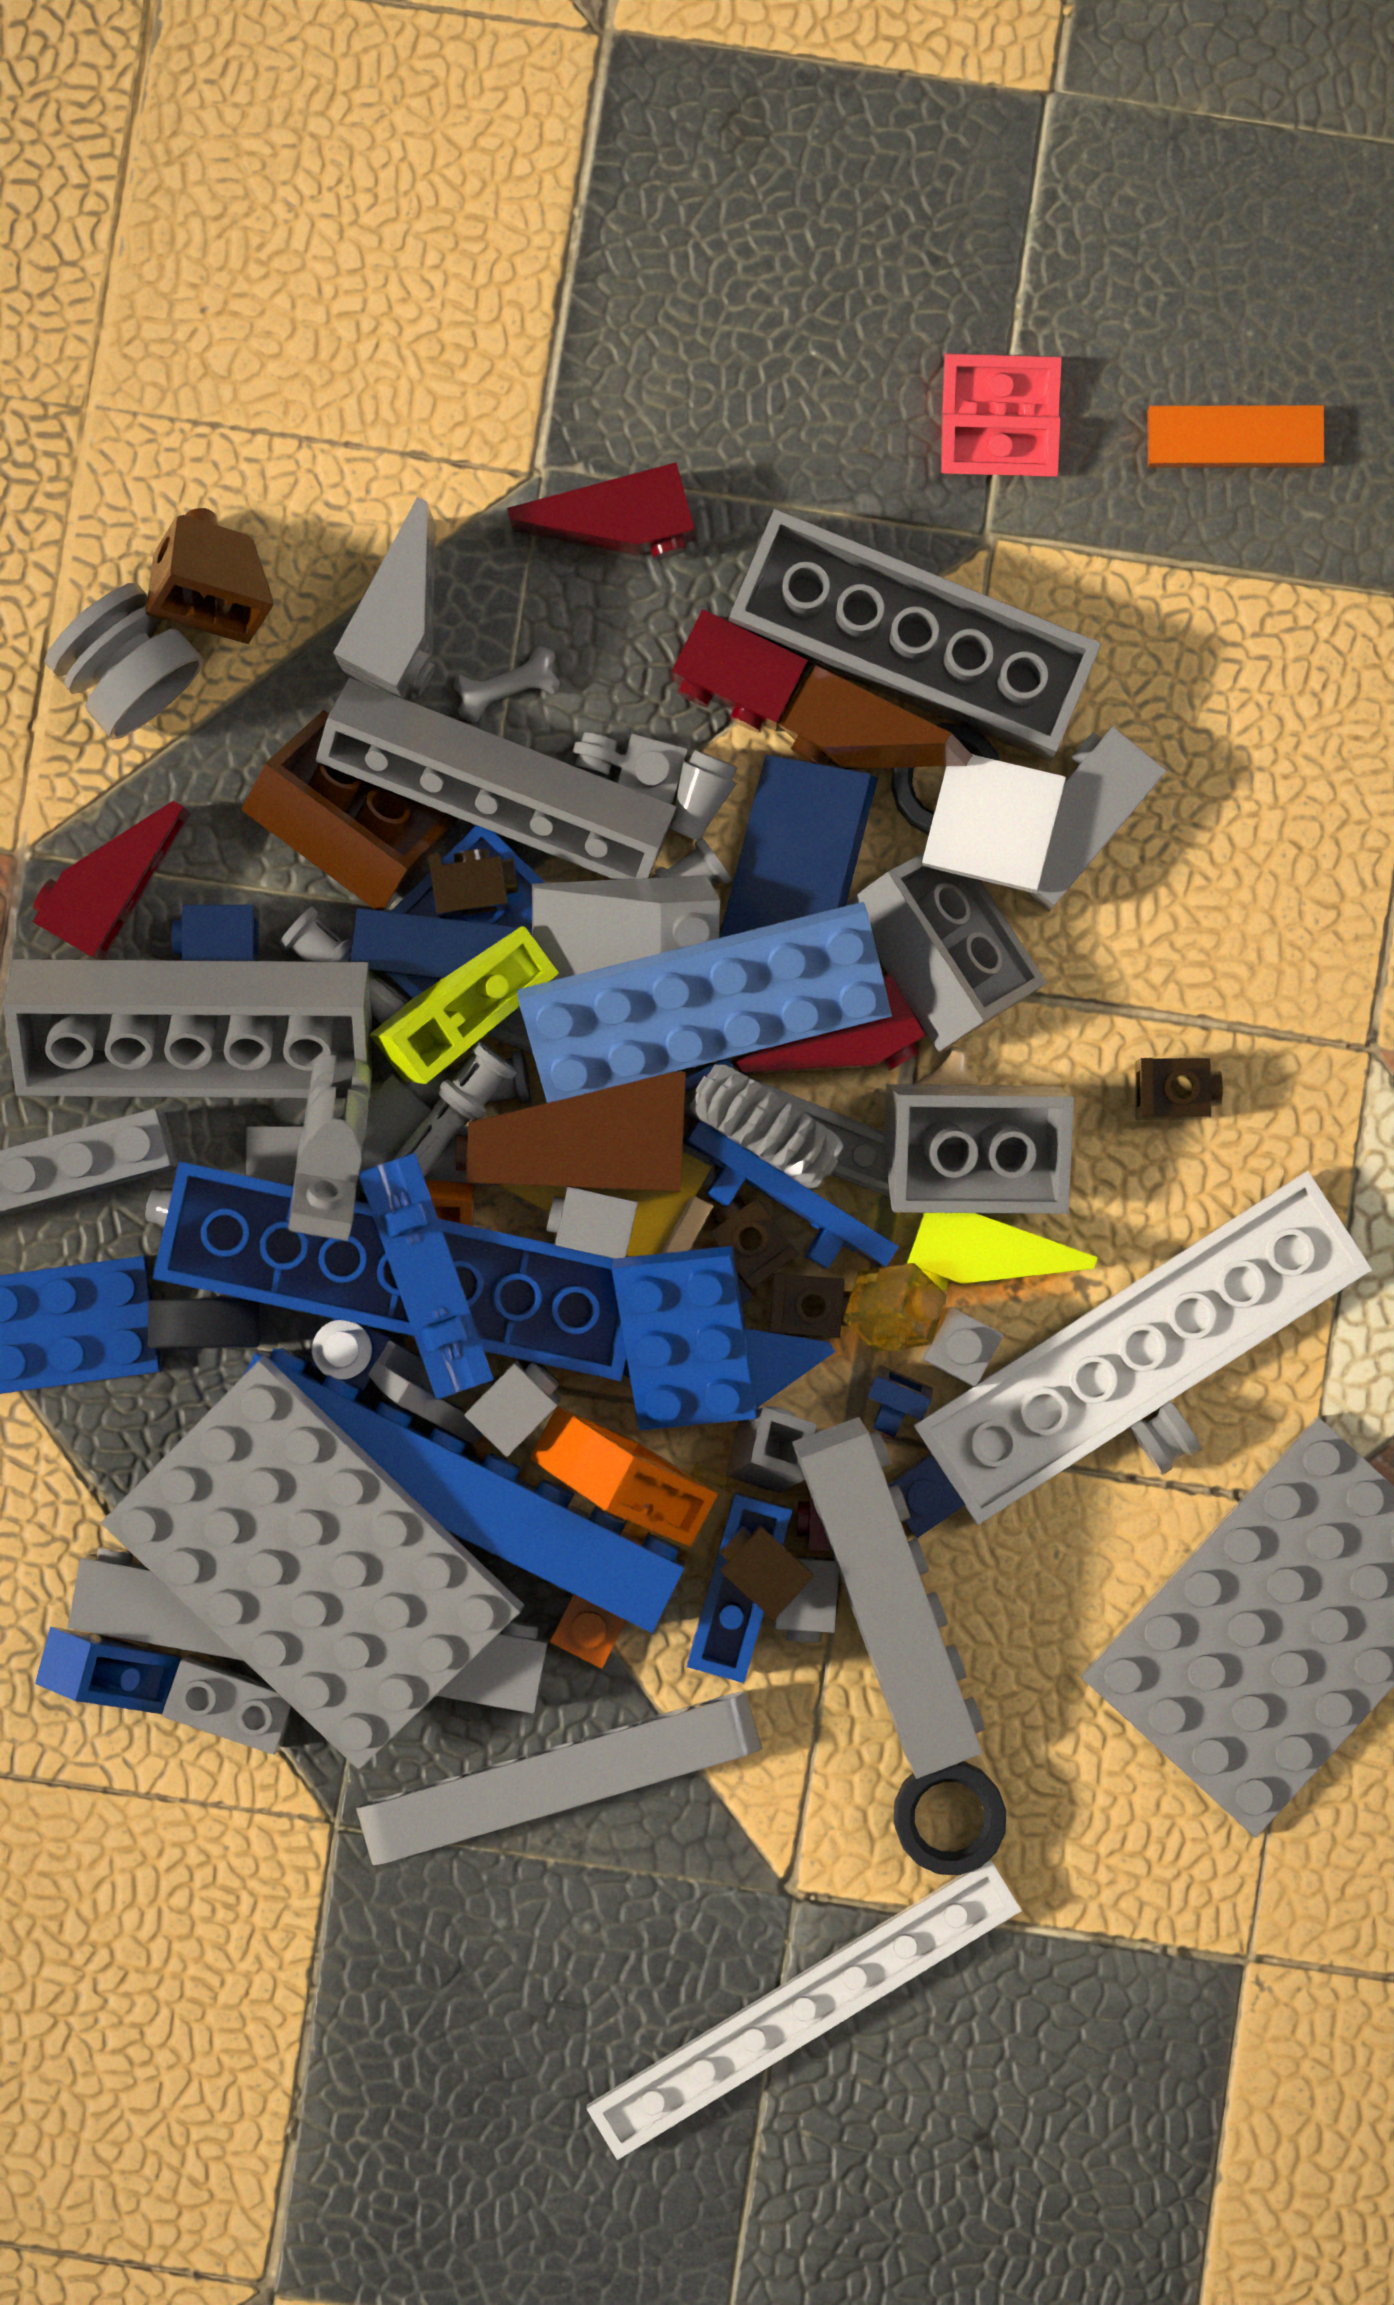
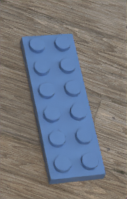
[517,902,892,1103]

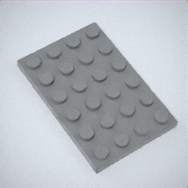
[100,1355,524,1770]
[1079,1417,1394,1838]

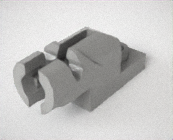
[288,1055,372,1241]

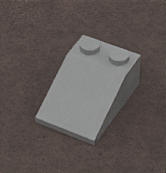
[333,497,436,701]
[532,875,720,981]

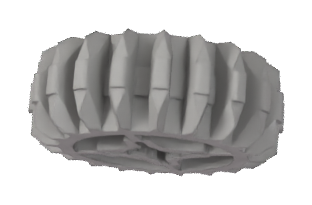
[689,1065,844,1188]

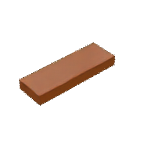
[1147,405,1324,468]

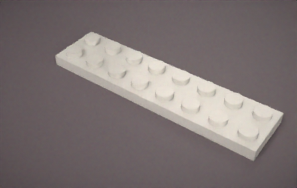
[913,1171,1373,1525]

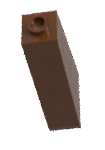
[456,1072,686,1192]

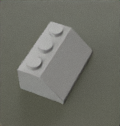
[846,853,1048,1052]
[884,1084,1074,1214]

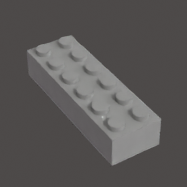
[729,509,1101,762]
[3,959,374,1098]

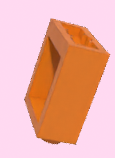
[530,1406,718,1547]

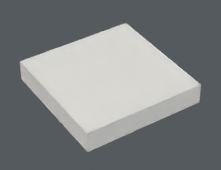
[922,754,1066,894]

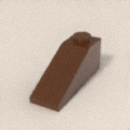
[778,665,972,769]

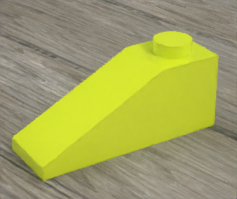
[369,926,559,1084]
[904,1213,1098,1291]

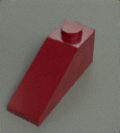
[507,462,695,560]
[32,800,191,960]
[737,975,926,1076]

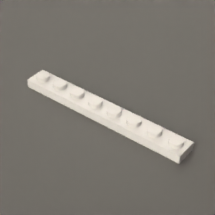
[587,1859,1022,2160]

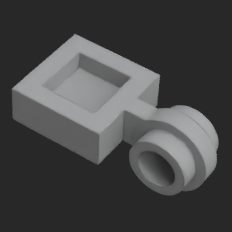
[572,732,688,805]

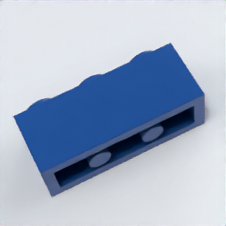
[687,1492,792,1683]

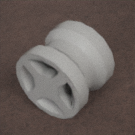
[1130,1401,1202,1475]

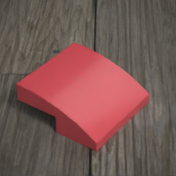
[941,353,1062,477]

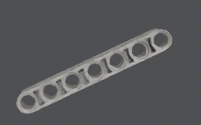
[356,1691,762,1865]

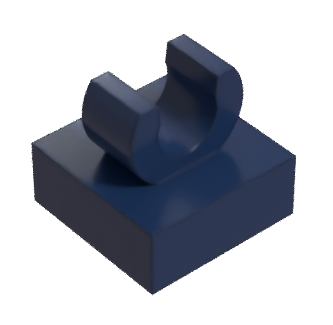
[868,1364,933,1438]

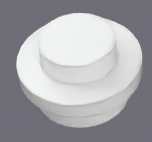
[312,1320,372,1379]

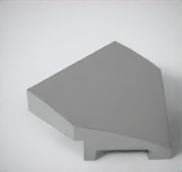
[368,1340,482,1445]

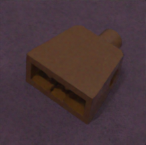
[146,508,274,645]

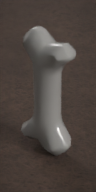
[453,646,560,723]

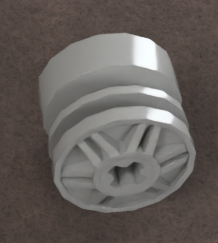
[44,583,204,740]

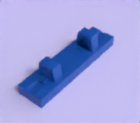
[683,1120,899,1269]
[359,1153,494,1399]

